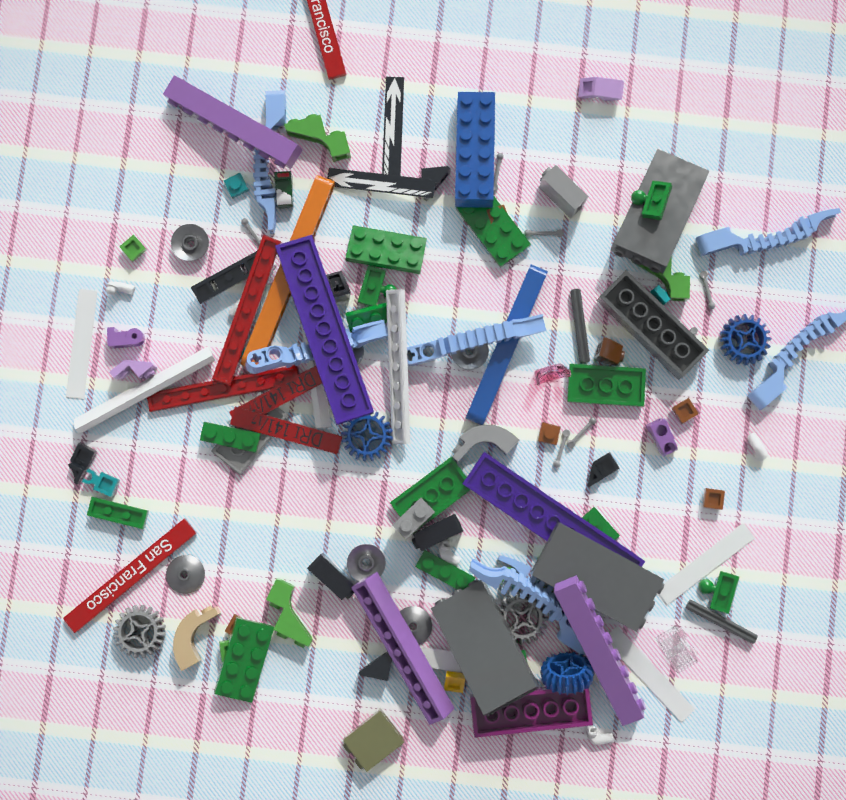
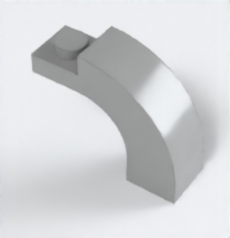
[452,425,520,463]

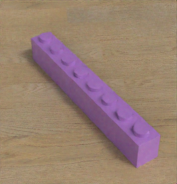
[163,75,303,169]
[351,572,455,725]
[554,575,646,726]

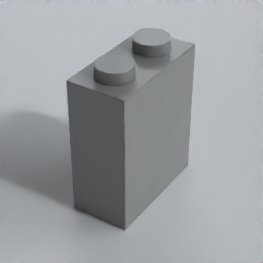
[539,165,589,219]
[392,498,434,539]

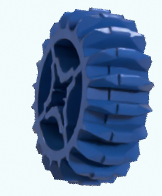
[719,314,772,366]
[341,412,393,462]
[540,652,594,696]

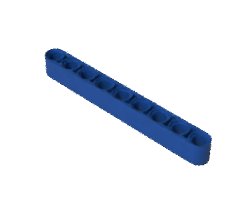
[465,264,548,425]

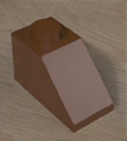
[594,337,625,366]

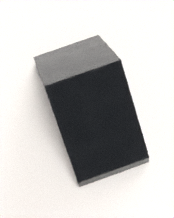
[421,166,451,202]
[326,271,351,302]
[358,651,392,681]

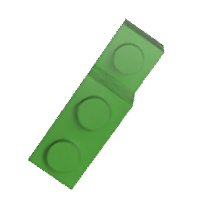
[284,114,351,162]
[631,256,690,302]
[266,578,313,648]

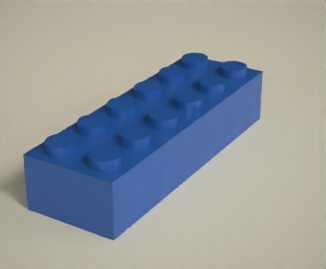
[455,92,496,208]

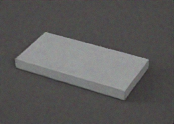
[211,392,289,475]

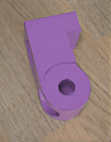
[107,327,145,349]
[646,418,678,457]

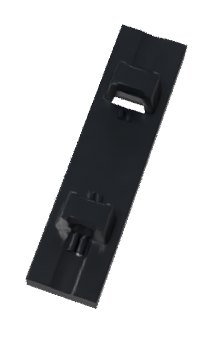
[191,250,258,304]

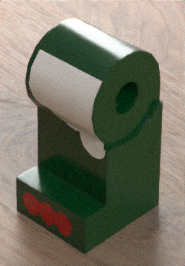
[274,171,294,209]

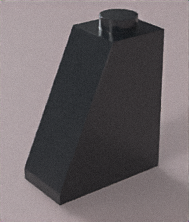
[411,514,464,551]
[307,553,355,600]

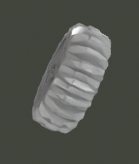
[499,594,549,645]
[113,605,166,658]

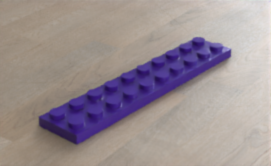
[275,235,374,425]
[462,452,646,567]

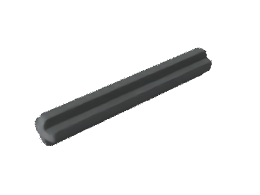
[570,288,590,363]
[685,600,758,644]

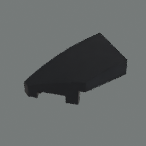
[68,442,97,484]
[587,452,620,487]

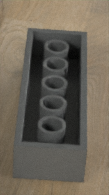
[596,270,709,380]

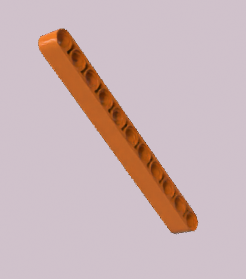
[241,175,335,366]

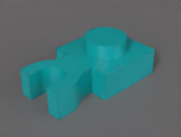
[82,468,120,497]

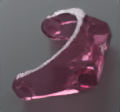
[534,363,571,386]

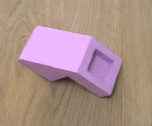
[578,77,624,101]
[109,360,157,380]

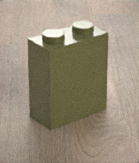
[342,708,405,772]

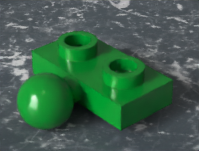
[631,181,672,220]
[357,266,397,306]
[698,571,740,614]

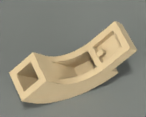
[173,605,221,671]

